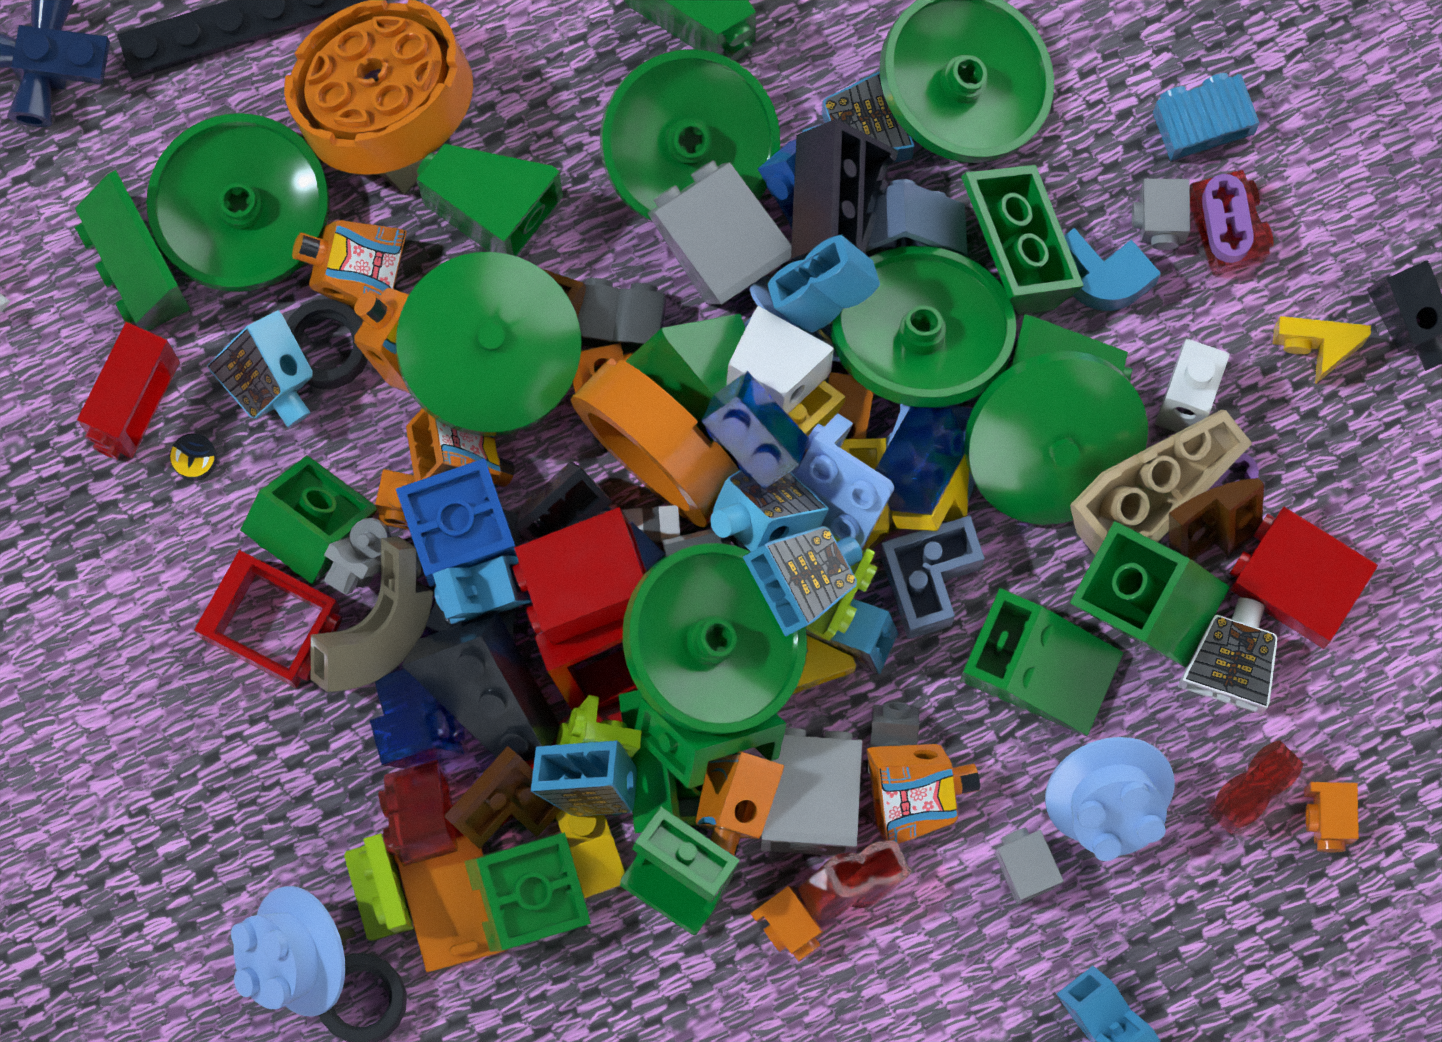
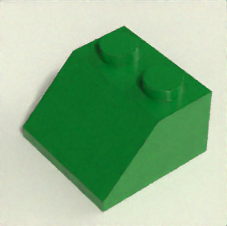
[240,455,377,584]

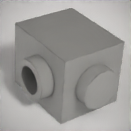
[1132,179,1190,250]
[994,827,1064,905]

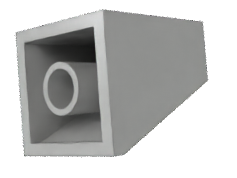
[648,160,791,304]
[761,728,862,857]

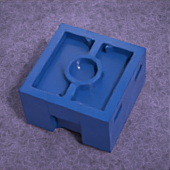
[396,458,517,586]

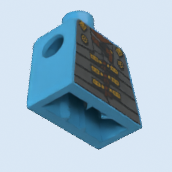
[802,71,914,163]
[743,526,862,637]
[806,599,898,674]
[531,740,637,816]

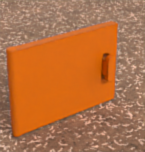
[394,836,508,973]

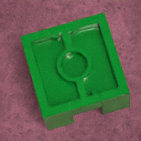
[464,832,591,952]

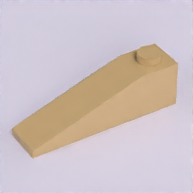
[1070,410,1253,555]

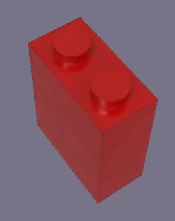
[1229,506,1378,649]
[513,507,647,645]

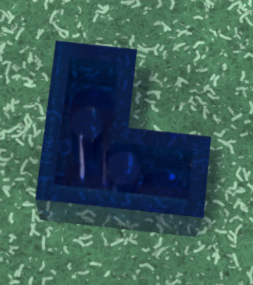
[369,669,465,771]

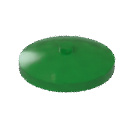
[880,0,1054,163]
[600,49,780,223]
[146,113,330,292]
[830,246,1016,408]
[395,252,581,436]
[964,351,1148,525]
[623,543,807,735]

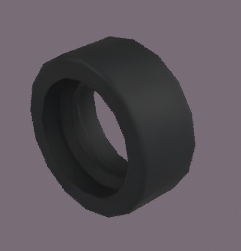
[287,299,368,389]
[319,953,407,1042]

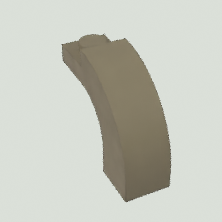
[311,537,433,692]

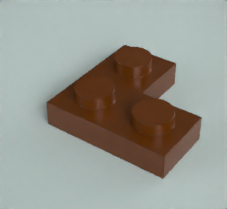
[444,746,562,849]

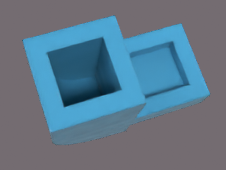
[1064,228,1161,311]
[433,556,532,624]
[1056,965,1161,1042]

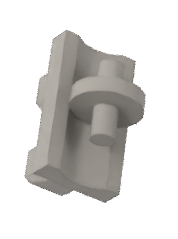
[324,518,390,595]

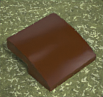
[1169,478,1264,561]

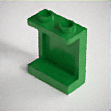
[635,697,787,789]
[620,807,740,935]

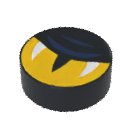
[170,433,217,481]

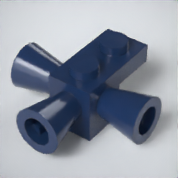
[0,0,110,128]

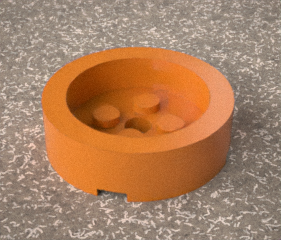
[284,0,473,174]
[571,357,739,527]

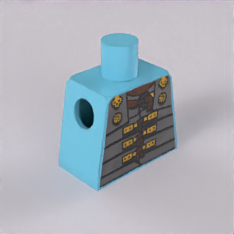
[207,310,313,428]
[711,452,829,552]

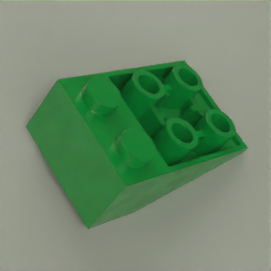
[960,588,1124,737]

